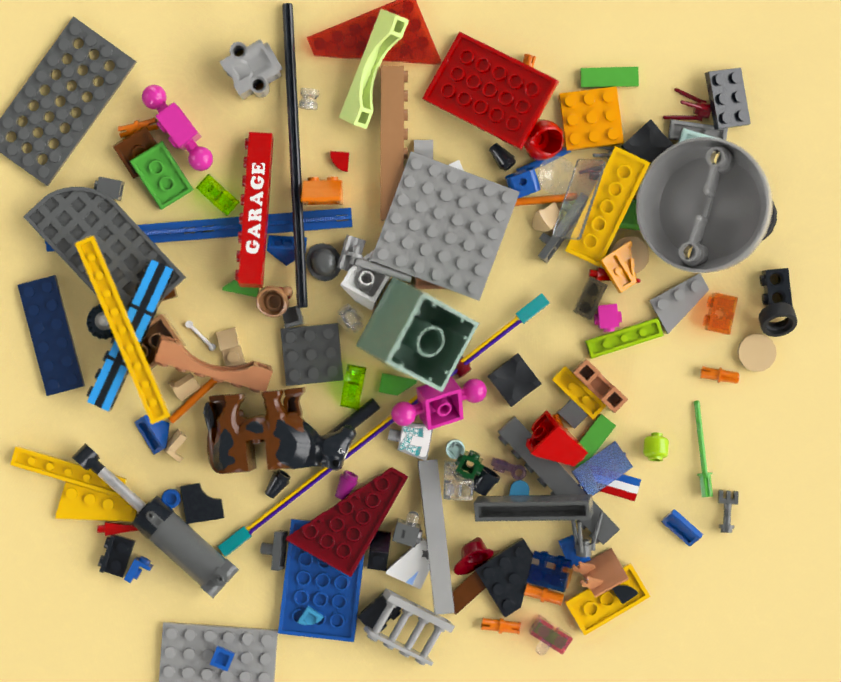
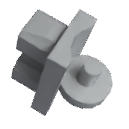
[337,235,366,271]

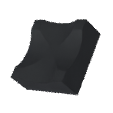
[621,119,674,168]
[488,353,542,407]

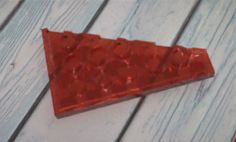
[307,0,442,65]

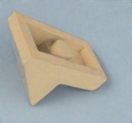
[216,327,246,366]

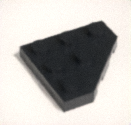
[474,538,533,617]

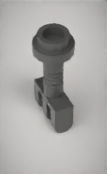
[718,490,739,533]

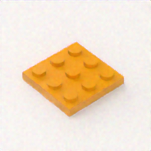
[559,86,624,151]

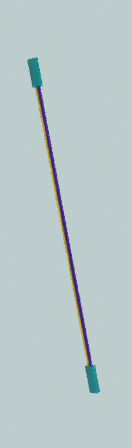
[218,293,550,557]

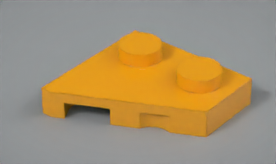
[599,241,637,293]

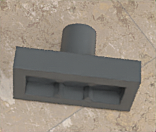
[260,530,288,571]

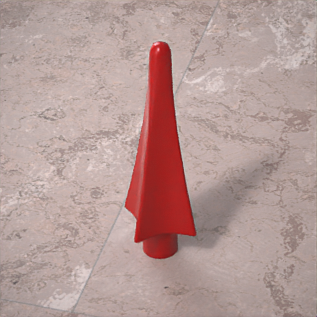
[589,267,641,283]
[97,521,138,536]

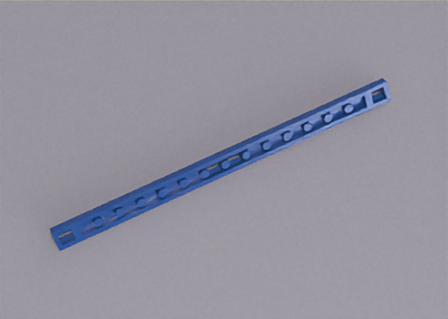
[44,208,353,252]

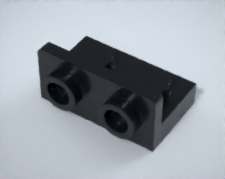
[98,534,136,578]

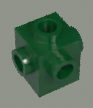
[455,450,484,480]

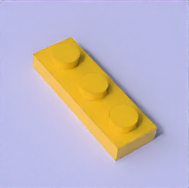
[551,366,606,419]

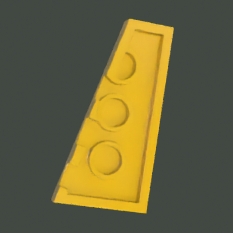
[55,482,137,522]

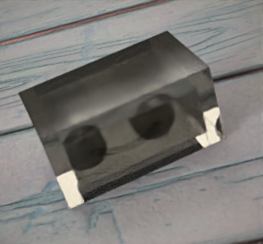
[572,277,608,320]

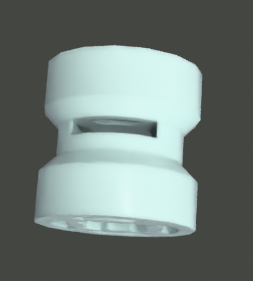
[446,439,465,459]

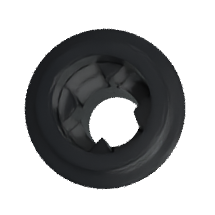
[489,143,516,171]
[265,469,291,499]

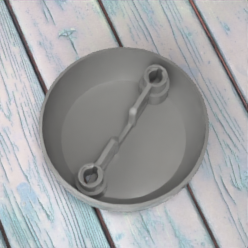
[636,137,773,273]

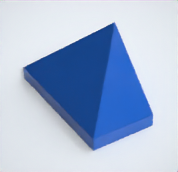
[267,235,307,266]
[134,415,170,455]

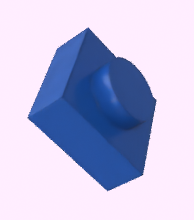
[210,646,235,672]

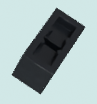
[760,268,793,306]

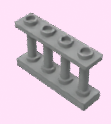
[364,588,455,666]

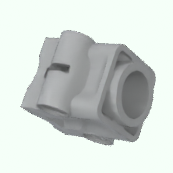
[220,39,283,100]

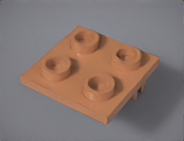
[572,548,629,598]

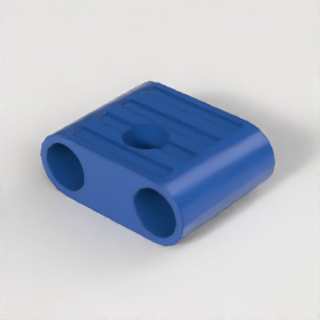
[505,167,541,198]
[558,535,591,569]

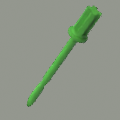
[694,400,713,497]

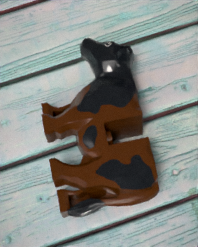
[203,387,356,474]

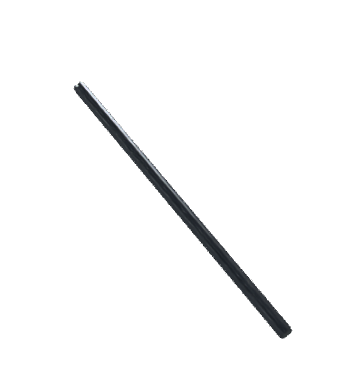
[282,3,308,308]

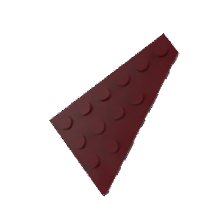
[286,467,408,577]

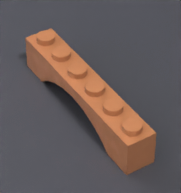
[154,334,273,393]

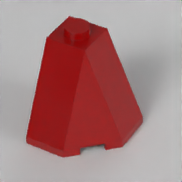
[525,410,588,467]

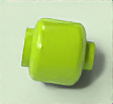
[643,432,669,462]

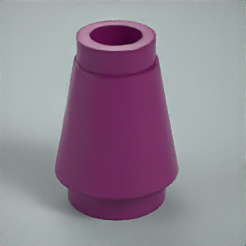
[335,470,358,500]

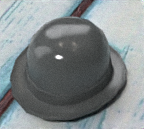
[306,243,341,281]

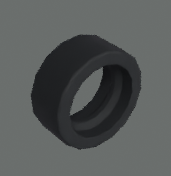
[759,302,798,337]

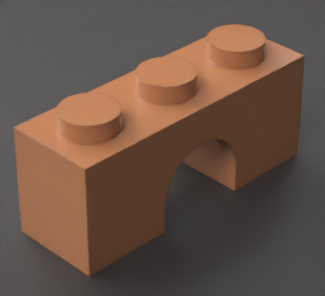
[572,359,628,413]

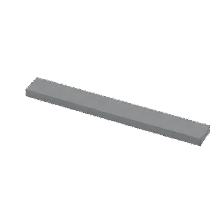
[418,459,455,615]

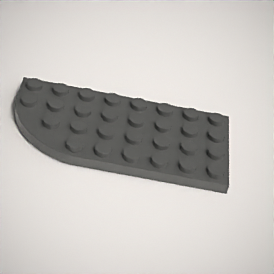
[23,187,186,313]

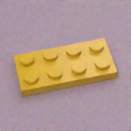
[565,563,651,635]

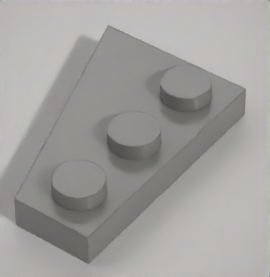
[649,273,709,334]

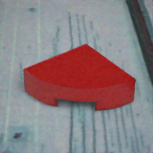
[330,151,350,172]

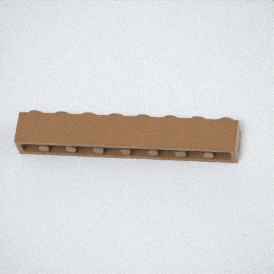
[381,66,408,221]

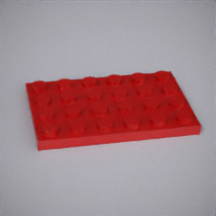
[422,31,559,150]

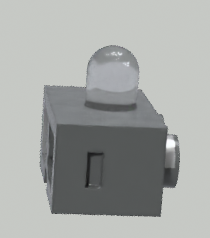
[392,511,423,547]

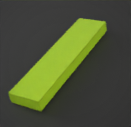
[585,317,664,359]

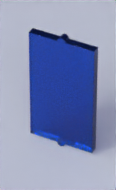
[571,441,633,496]

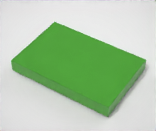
[130,141,194,210]

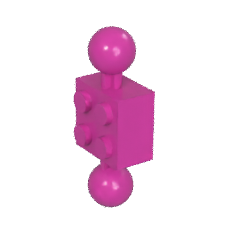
[142,85,213,171]
[391,376,487,431]

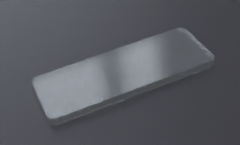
[553,159,606,240]

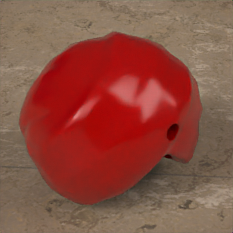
[524,119,564,161]

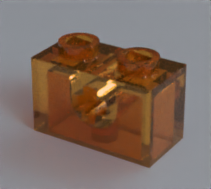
[703,292,738,335]

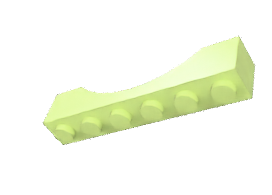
[339,9,409,129]

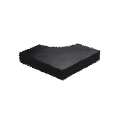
[180,483,225,524]

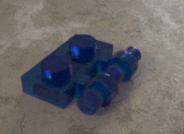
[527,551,572,592]

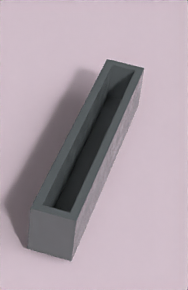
[474,494,593,521]

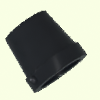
[470,466,500,496]

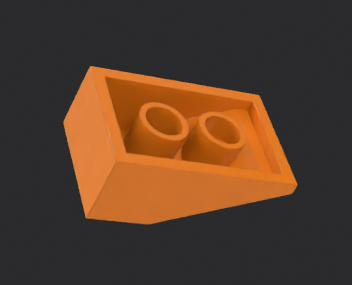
[301,177,343,205]

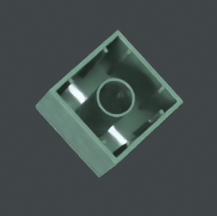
[356,277,479,392]

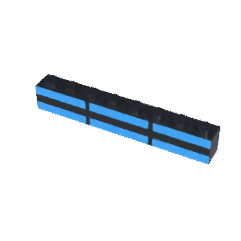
[86,260,175,412]

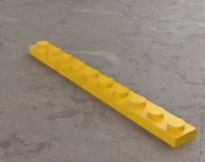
[75,236,171,424]

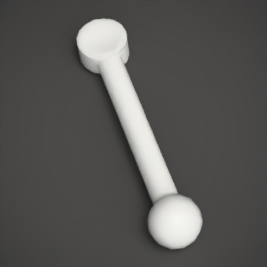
[185,321,216,351]

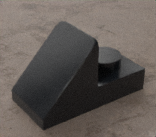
[367,531,391,571]

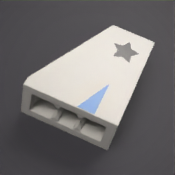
[386,538,430,590]

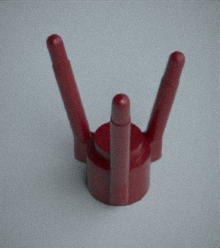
[663,88,711,121]

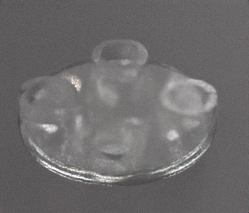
[537,156,575,194]

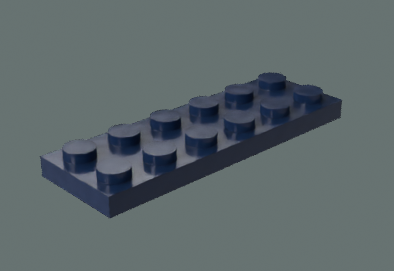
[18,275,85,396]

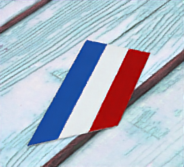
[589,464,641,501]

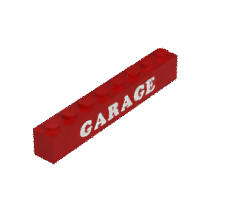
[235,132,274,288]

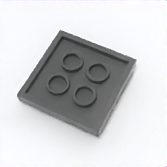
[281,323,344,386]

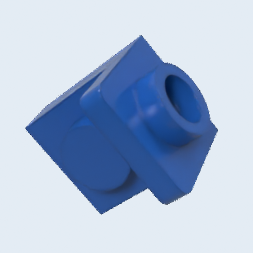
[124,556,154,583]

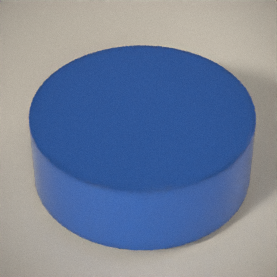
[161,489,181,508]

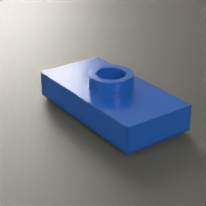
[661,509,703,547]

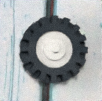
[86,304,114,340]

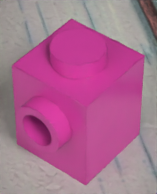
[594,304,622,332]

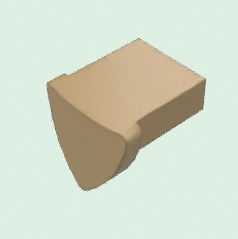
[532,202,565,232]
[168,372,201,401]
[164,429,187,462]

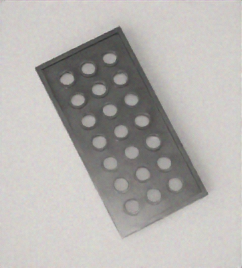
[0,16,137,186]

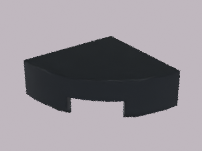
[612,585,638,604]

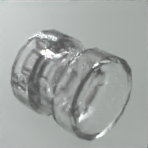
[298,88,320,110]

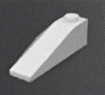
[340,249,395,310]

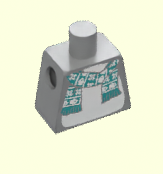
[388,423,433,461]

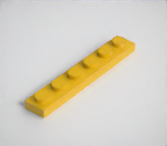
[10,446,127,498]

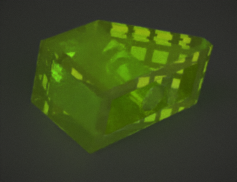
[196,174,239,216]
[340,364,367,409]

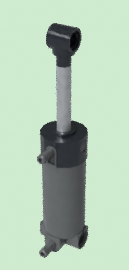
[72,443,239,598]

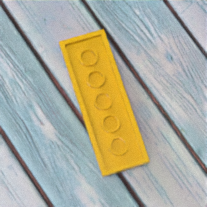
[565,146,650,267]

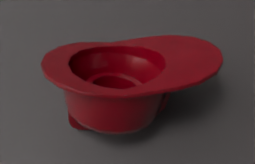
[453,537,494,575]

